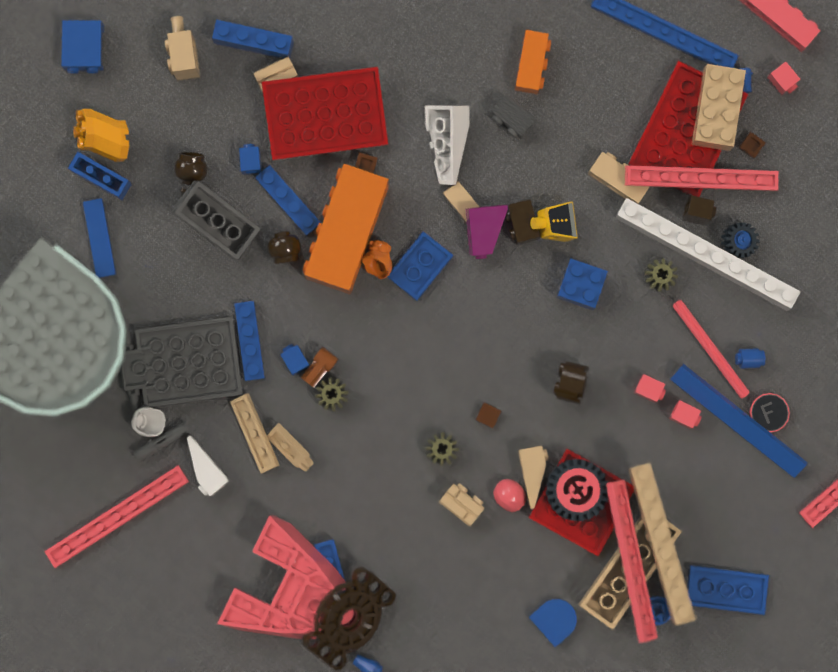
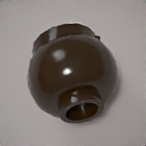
[174,152,208,185]
[268,231,301,264]

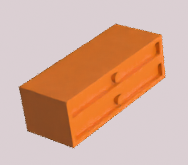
[302,164,389,295]

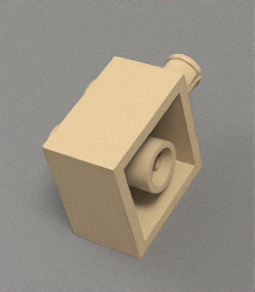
[165,16,200,80]

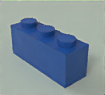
[68,152,132,201]

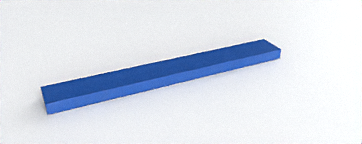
[590,0,739,68]
[670,364,808,478]

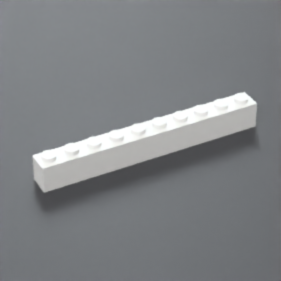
[615,198,801,311]

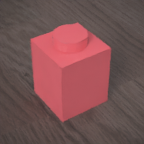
[767,61,800,95]
[634,374,666,403]
[669,400,702,429]

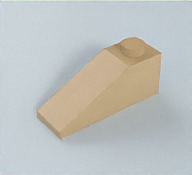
[518,446,549,509]

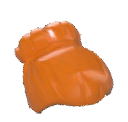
[362,240,392,279]

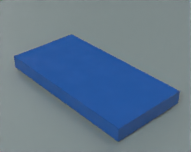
[687,565,769,615]

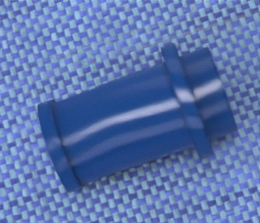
[741,68,753,93]

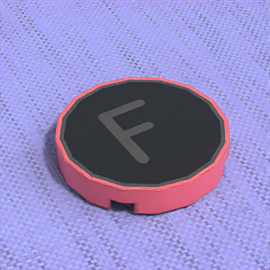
[749,393,790,432]

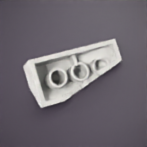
[425,105,469,185]

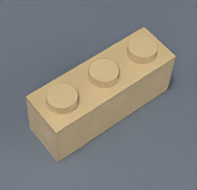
[588,152,649,204]

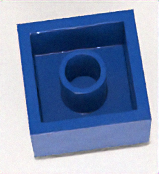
[556,258,608,310]

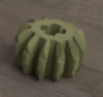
[644,258,678,292]
[315,378,349,411]
[425,432,459,466]

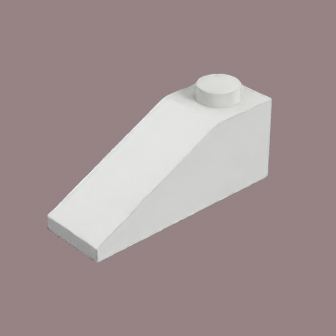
[187,436,230,496]

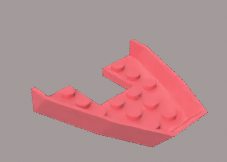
[217,515,355,639]

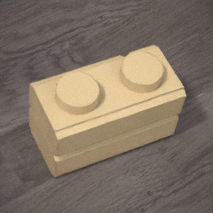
[253,56,298,93]
[439,483,484,527]

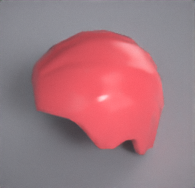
[493,479,527,512]

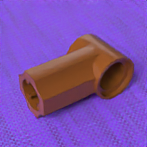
[301,347,339,388]

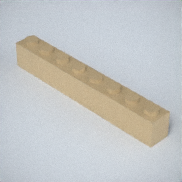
[628,463,696,625]

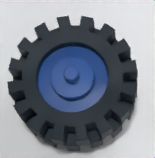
[721,222,760,259]

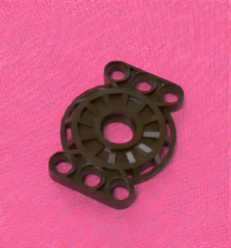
[302,566,396,671]

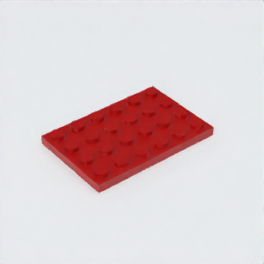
[628,61,748,197]
[261,67,388,160]

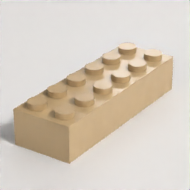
[578,516,682,630]

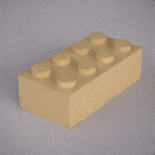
[692,64,746,151]

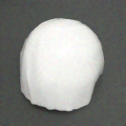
[131,407,166,437]

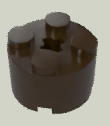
[553,361,589,405]

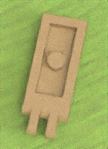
[267,423,313,471]

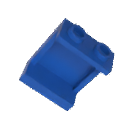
[62,20,104,74]

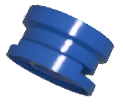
[649,596,671,625]

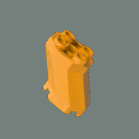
[73,109,129,162]

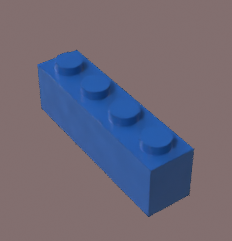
[212,19,294,59]

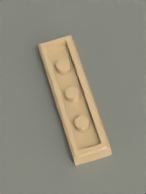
[230,393,280,474]

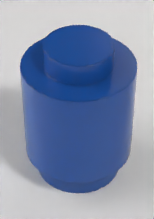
[735,348,766,369]

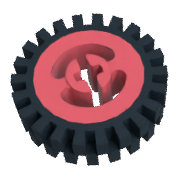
[546,459,608,521]

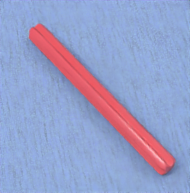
[673,300,750,399]

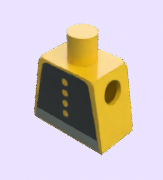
[530,202,578,242]

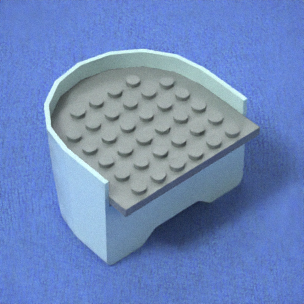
[0,238,127,415]

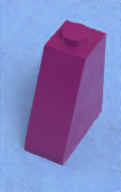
[465,205,508,259]

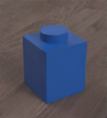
[239,144,262,174]
[280,344,310,376]

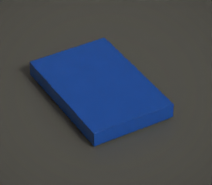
[387,231,454,301]

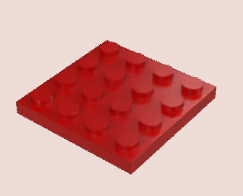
[528,449,634,556]

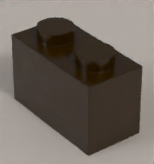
[682,196,717,225]
[505,199,540,245]

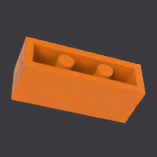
[515,30,551,94]

